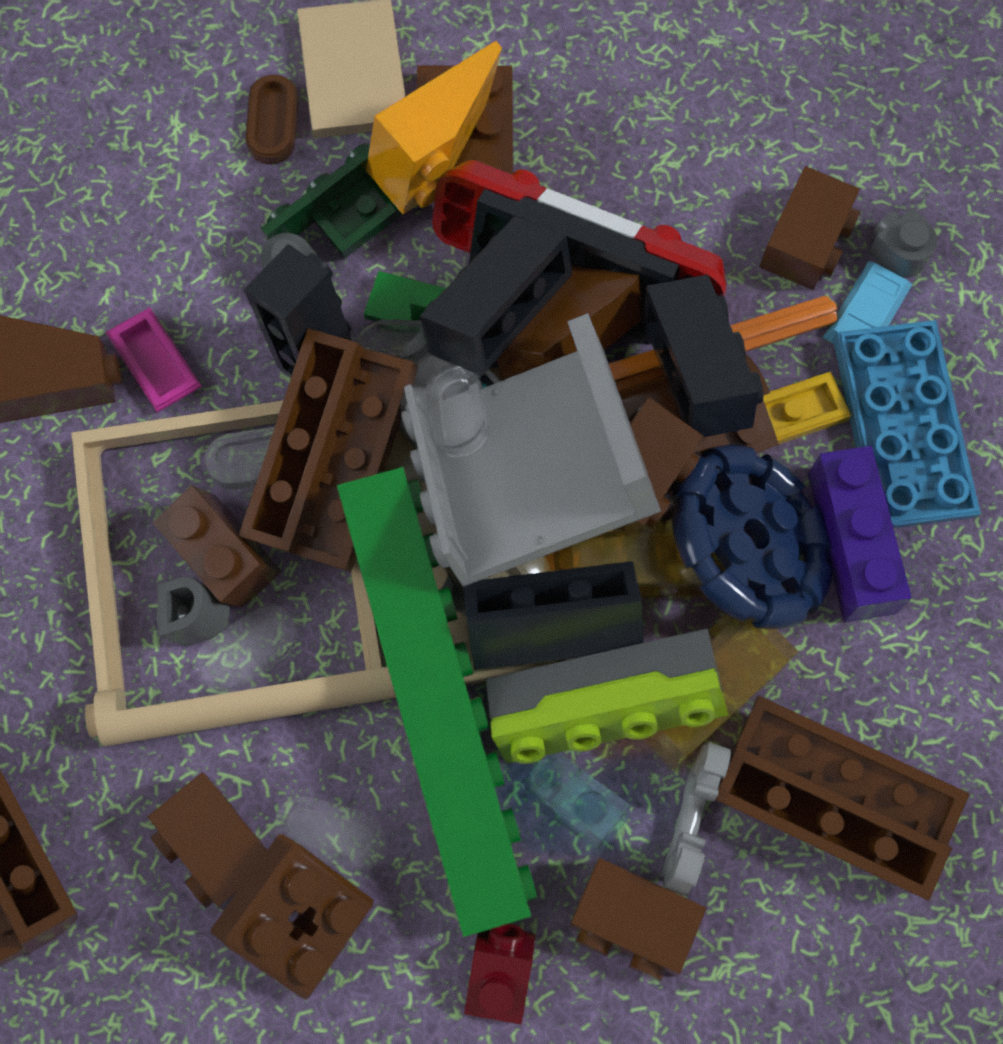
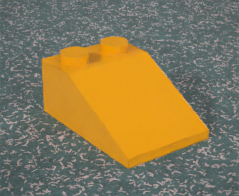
[366,41,502,215]

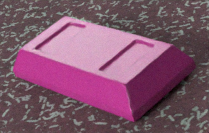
[105,307,202,413]

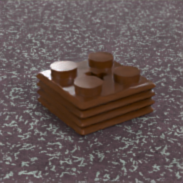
[211,834,374,1000]

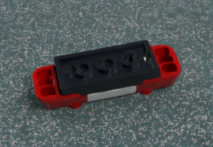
[432,160,726,344]

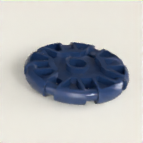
[671,444,833,630]

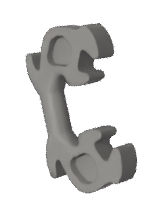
[661,742,731,896]

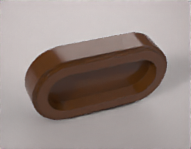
[245,74,298,165]

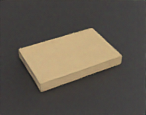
[297,0,405,138]

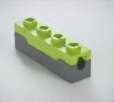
[486,629,729,764]

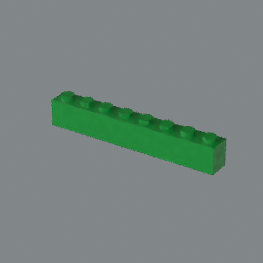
[337,467,537,937]

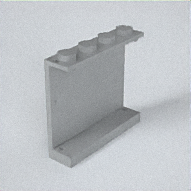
[401,313,661,586]

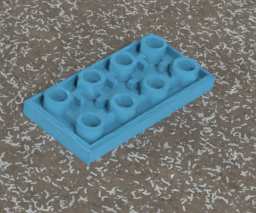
[833,320,981,529]

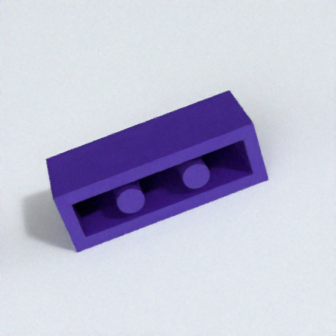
[807,445,912,623]

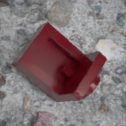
[464,923,536,1025]

